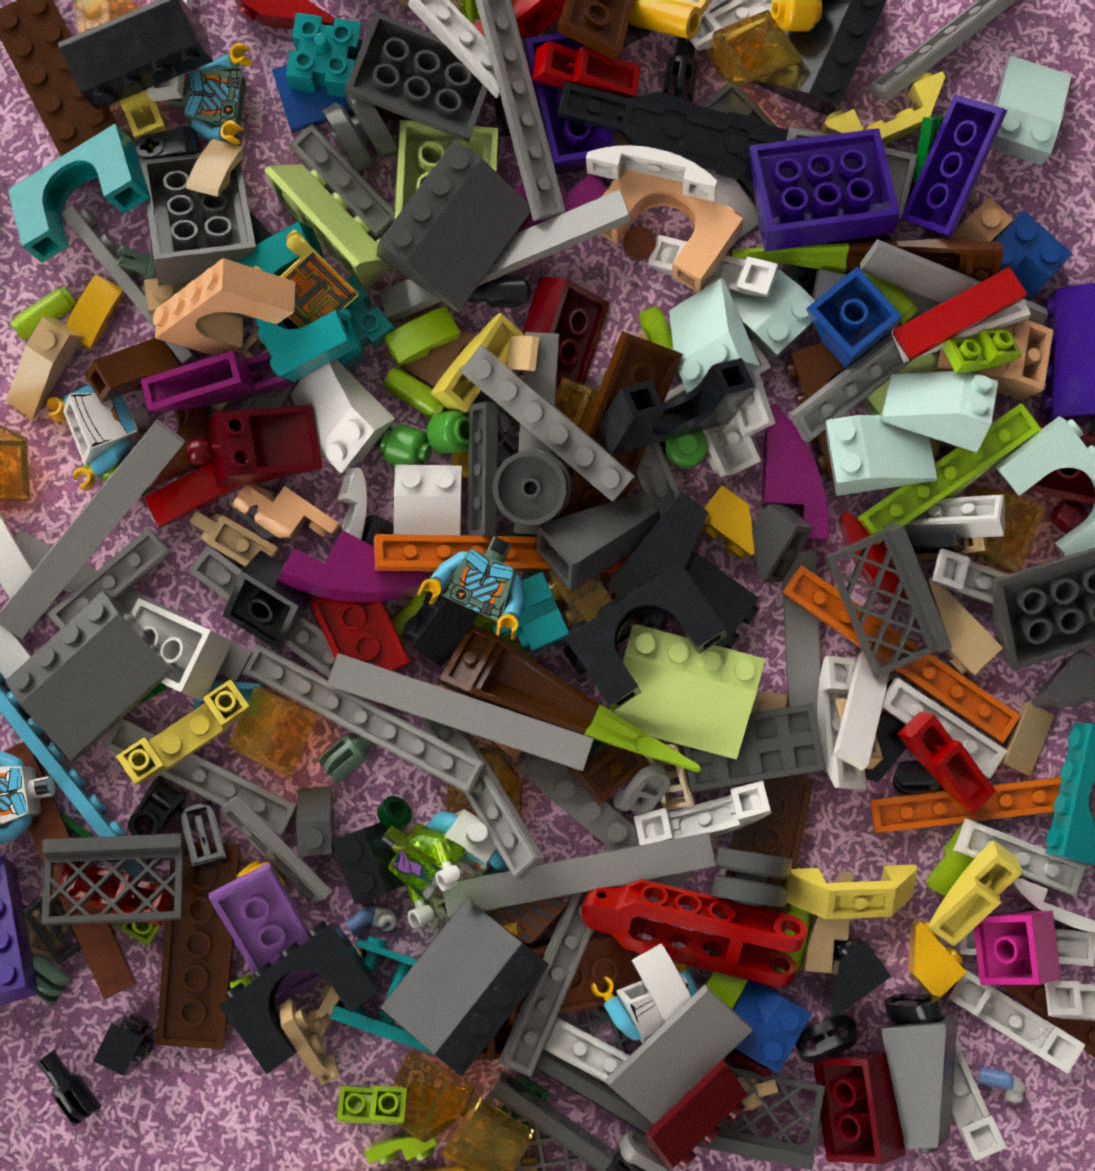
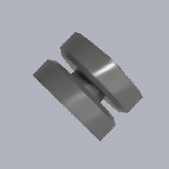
[321,94,398,174]
[492,449,573,526]
[711,847,793,907]

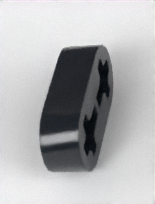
[883,993,943,1023]
[795,1015,858,1063]

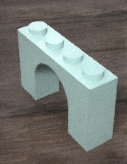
[994,416,1095,557]

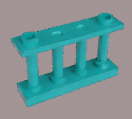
[330,936,434,1055]

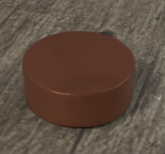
[623,226,656,261]

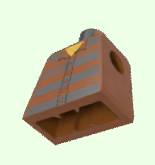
[491,897,566,945]

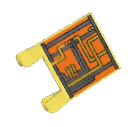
[253,230,359,328]

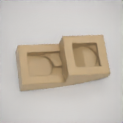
[186,139,244,197]
[507,336,540,372]

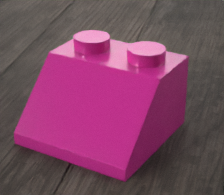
[974,910,1061,985]

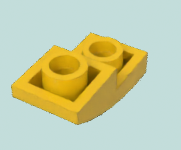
[66,274,125,351]

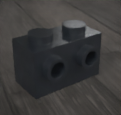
[400,589,480,667]
[93,1013,156,1076]

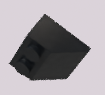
[222,550,312,651]
[332,822,421,905]
[822,937,891,1017]

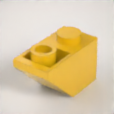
[704,485,755,559]
[908,919,967,998]

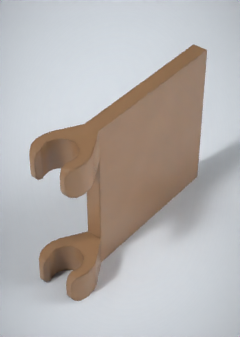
[382,308,475,388]

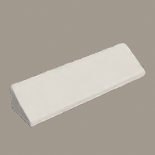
[873,494,1005,538]

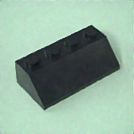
[58,0,213,110]

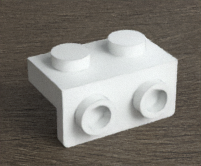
[702,415,765,478]

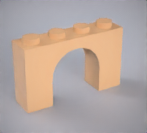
[600,169,743,292]
[153,258,295,356]

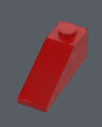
[235,0,335,29]

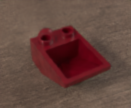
[186,404,323,488]

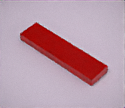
[893,267,1028,361]

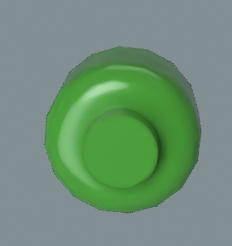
[427,410,469,454]
[380,425,432,467]
[664,431,708,470]

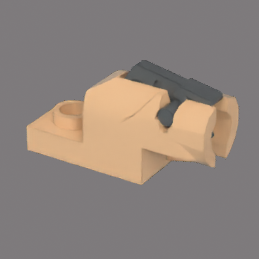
[233,483,342,541]

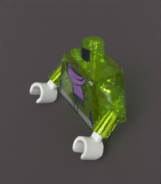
[380,824,466,929]

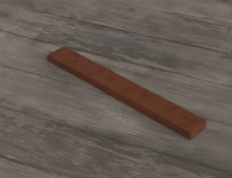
[3,741,137,999]

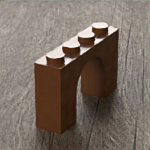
[85,338,212,488]
[785,342,872,481]

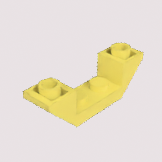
[820,71,946,145]
[116,679,250,785]
[784,865,918,919]

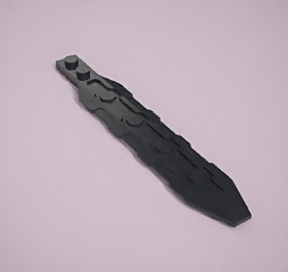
[556,81,916,205]

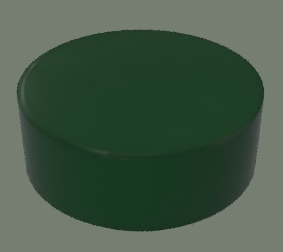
[377,796,412,831]

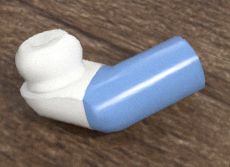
[345,904,396,935]
[979,1067,1026,1103]

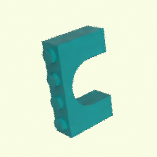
[8,124,151,263]
[235,221,361,382]
[1046,723,1095,867]

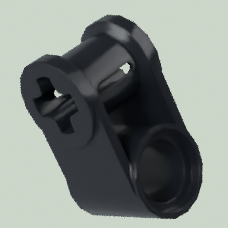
[135,126,201,160]
[128,775,188,836]

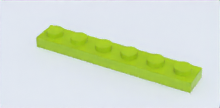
[858,403,1042,545]

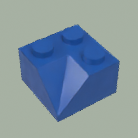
[994,210,1073,301]
[806,267,902,369]
[733,980,812,1074]

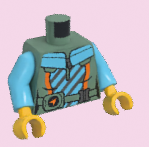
[168,42,252,145]
[417,536,525,639]

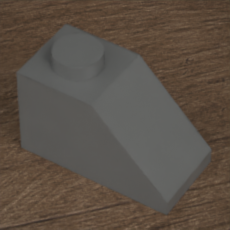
[752,504,814,582]
[1031,649,1095,707]
[296,786,336,857]

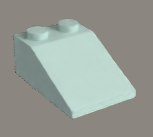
[991,55,1071,166]
[730,259,815,363]
[669,278,760,393]
[880,371,998,453]
[826,415,937,496]

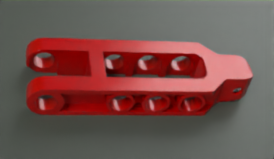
[581,879,807,987]

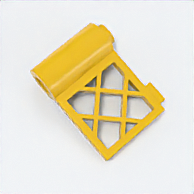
[629,0,712,40]

